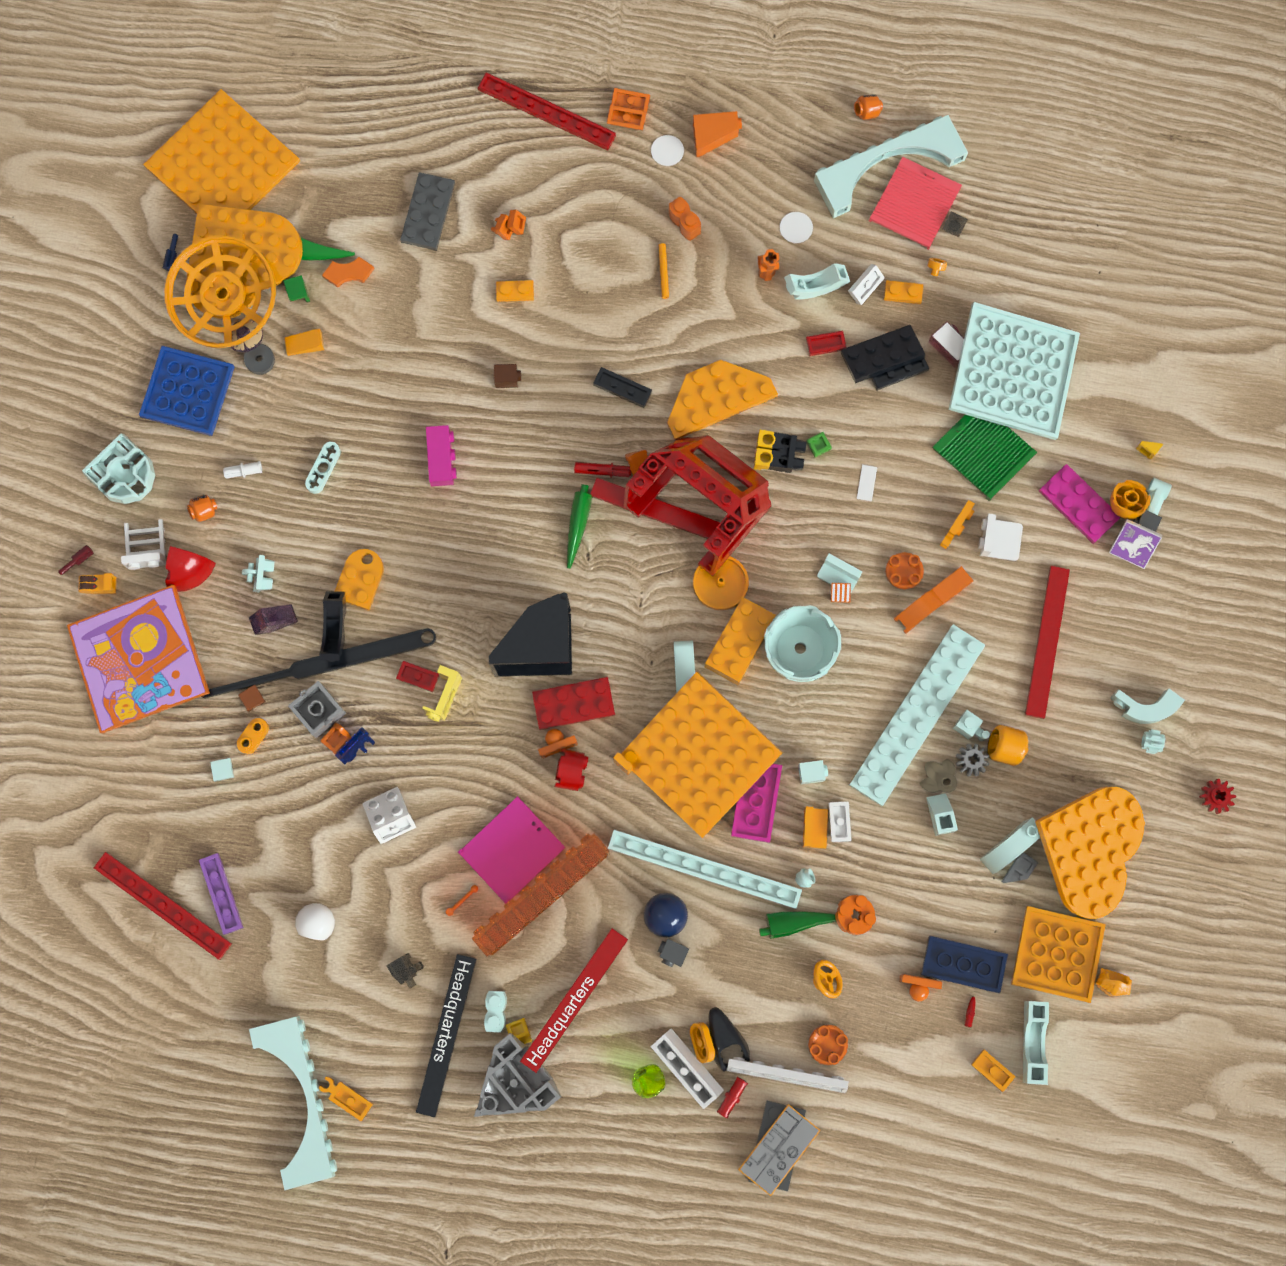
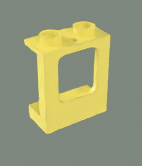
[422,665,462,722]

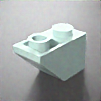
[926,793,958,836]

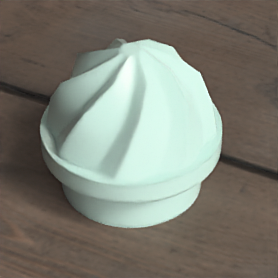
[795,868,815,888]

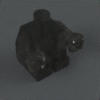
[386,953,424,988]

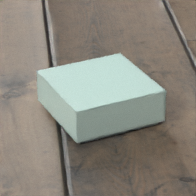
[210,758,234,782]

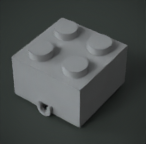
[288,681,346,738]

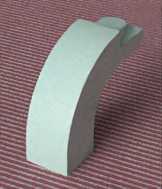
[784,263,850,299]
[1110,689,1185,724]

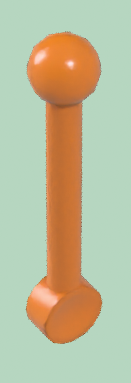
[446,885,478,916]

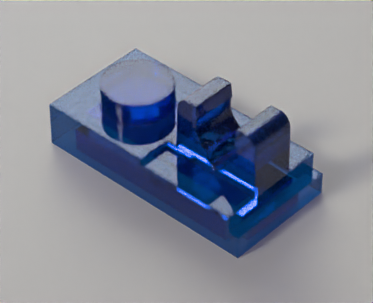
[335,727,375,765]

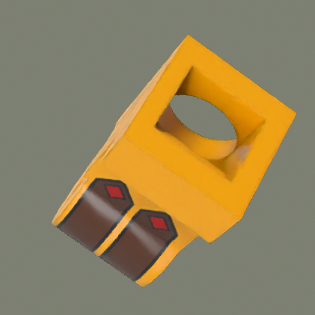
[78,573,117,594]

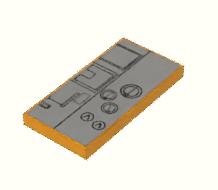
[738,1104,820,1196]

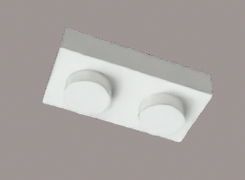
[848,264,885,305]
[828,802,851,842]

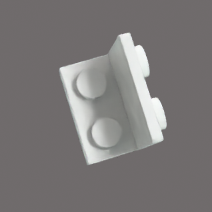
[363,787,416,844]

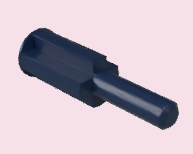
[162,234,178,271]

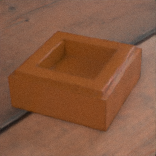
[238,685,266,712]

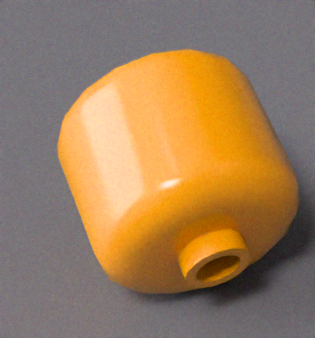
[987,725,1028,766]

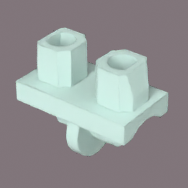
[242,555,275,593]

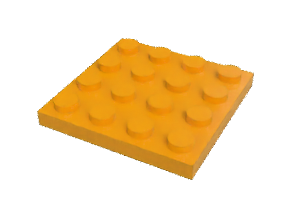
[1011,906,1106,1003]

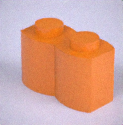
[669,197,701,241]

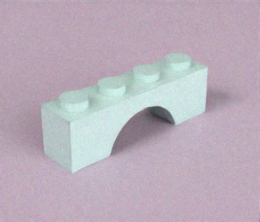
[1023,1001,1049,1085]

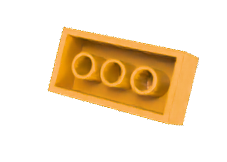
[705,597,777,685]

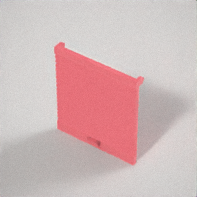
[869,157,962,250]

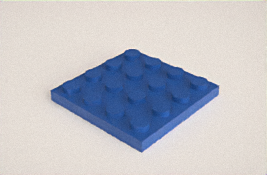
[139,346,235,436]

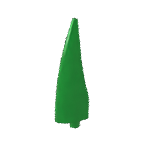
[301,238,355,260]
[567,484,593,569]
[759,911,836,939]

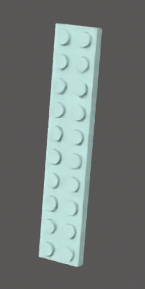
[849,624,985,806]

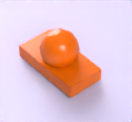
[538,729,578,759]
[899,974,942,1002]

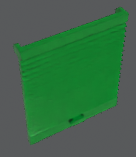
[932,415,1037,501]

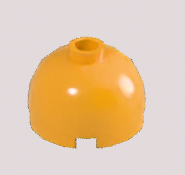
[1110,480,1150,519]

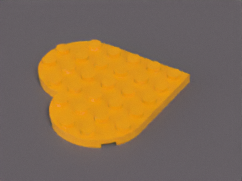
[186,204,303,319]
[1035,786,1145,919]

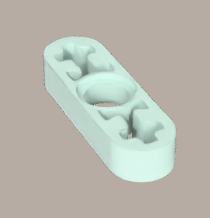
[305,442,341,494]

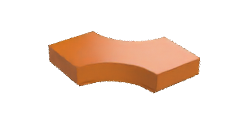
[322,257,375,287]

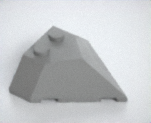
[474,1033,561,1117]

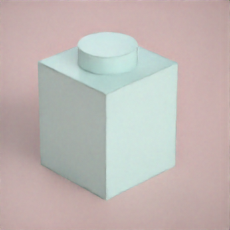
[798,760,828,785]

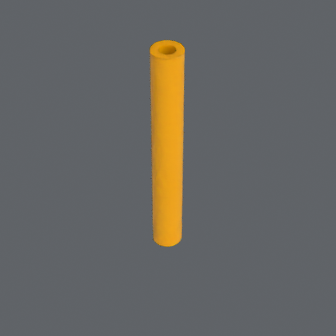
[658,243,669,299]

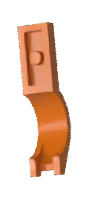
[894,566,973,634]

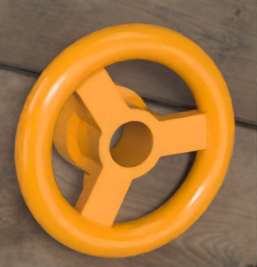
[813,960,843,998]

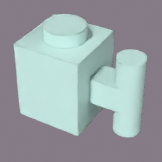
[953,710,990,741]

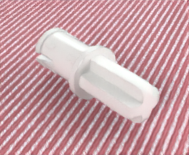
[223,461,262,479]

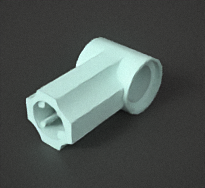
[1146,477,1172,515]

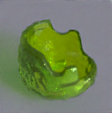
[632,1064,666,1099]

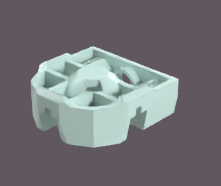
[82,433,155,504]

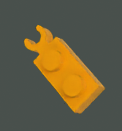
[940,500,975,549]
[319,1076,373,1121]

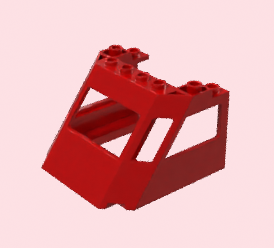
[623,435,771,576]

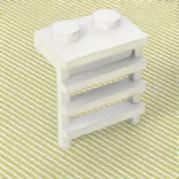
[121,519,166,570]

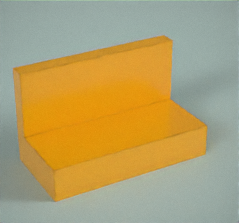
[803,806,828,849]

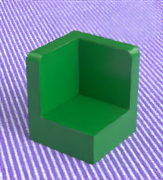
[283,275,310,302]

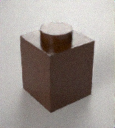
[494,364,521,388]

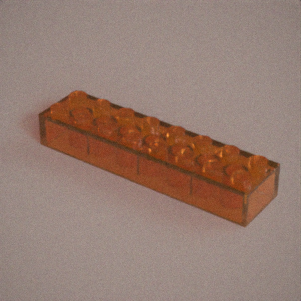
[472,833,610,957]

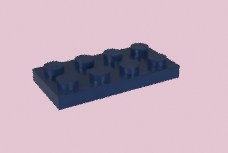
[921,936,1008,994]

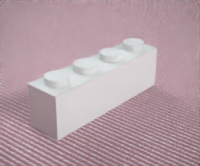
[650,1028,724,1109]

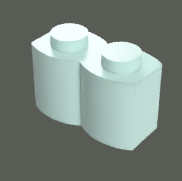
[484,991,507,1033]

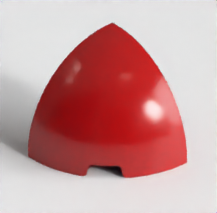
[165,546,216,592]

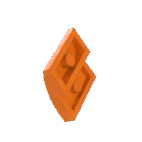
[607,88,650,131]

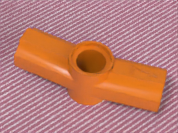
[758,249,780,281]

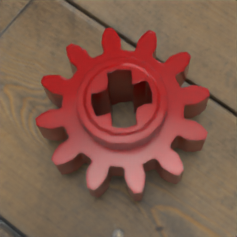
[1199,779,1237,814]

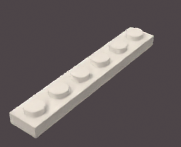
[727,1057,849,1093]

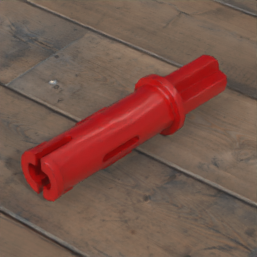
[574,462,631,478]

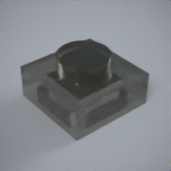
[942,211,968,237]

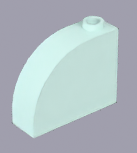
[980,817,1040,874]

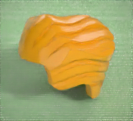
[1095,968,1132,996]

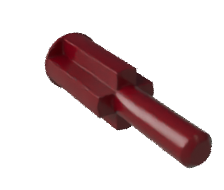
[58,545,94,575]

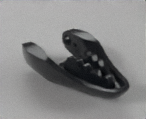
[709,1007,750,1072]

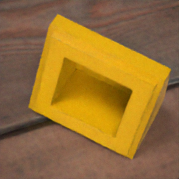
[1136,441,1163,459]
[506,1018,532,1044]

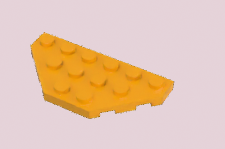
[667,360,778,440]

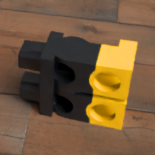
[753,429,807,473]

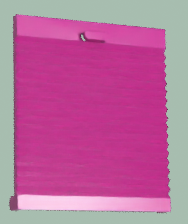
[458,796,566,904]

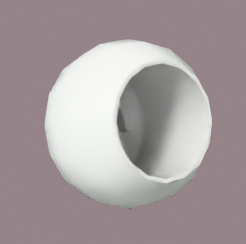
[295,903,335,940]

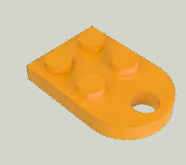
[334,549,384,610]

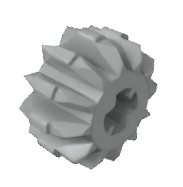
[956,744,989,777]

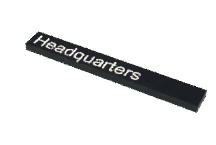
[416,954,477,1117]

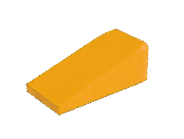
[285,329,324,356]

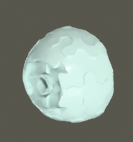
[764,605,841,682]

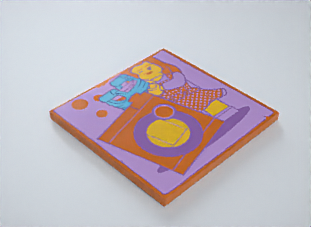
[67,585,210,734]

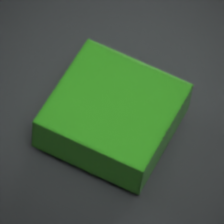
[806,432,832,458]

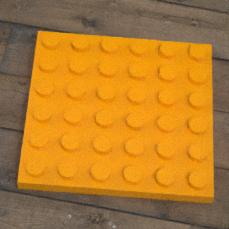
[143,89,300,214]
[621,672,783,838]

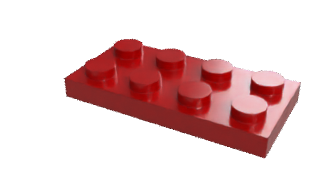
[532,677,615,730]

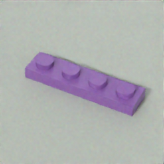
[199,853,244,935]

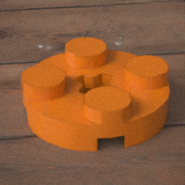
[835,895,876,935]

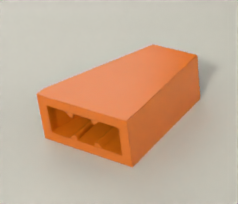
[693,111,742,157]

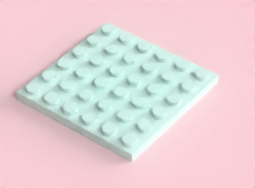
[948,302,1080,440]

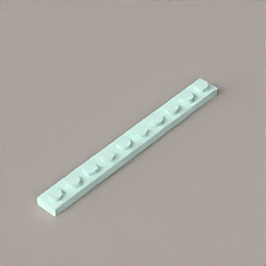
[608,830,802,909]

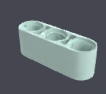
[674,640,695,693]

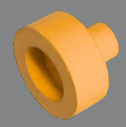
[927,258,947,276]

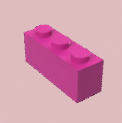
[426,425,457,487]

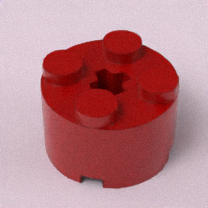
[554,749,588,791]

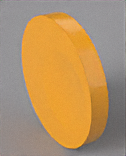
[693,556,749,610]

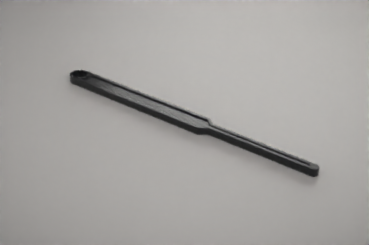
[201,628,436,699]

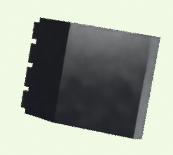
[489,592,572,677]

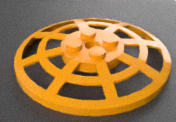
[164,235,276,348]

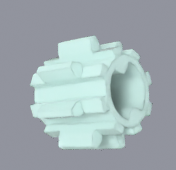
[1141,729,1165,754]

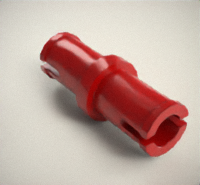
[717,1077,748,1119]

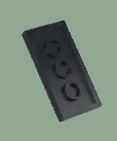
[841,325,925,384]

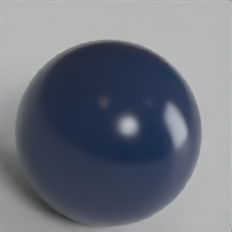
[644,893,688,938]

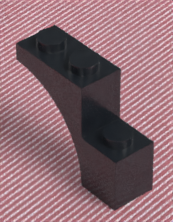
[319,591,347,662]

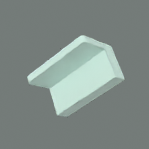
[817,553,862,592]

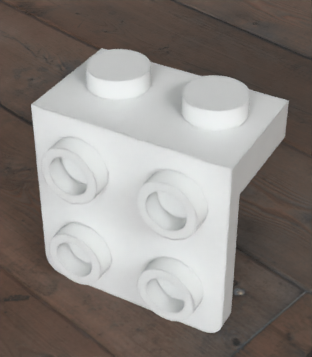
[978,514,1023,561]

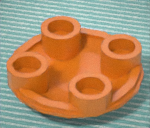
[885,552,924,589]
[808,1024,848,1065]

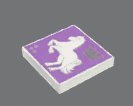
[1109,519,1162,569]

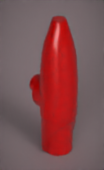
[964,996,976,1028]

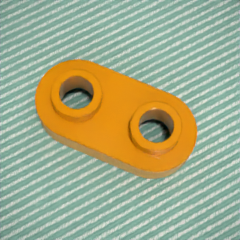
[237,718,269,754]
[690,1022,715,1063]

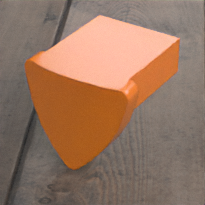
[625,450,648,476]
[320,723,352,754]

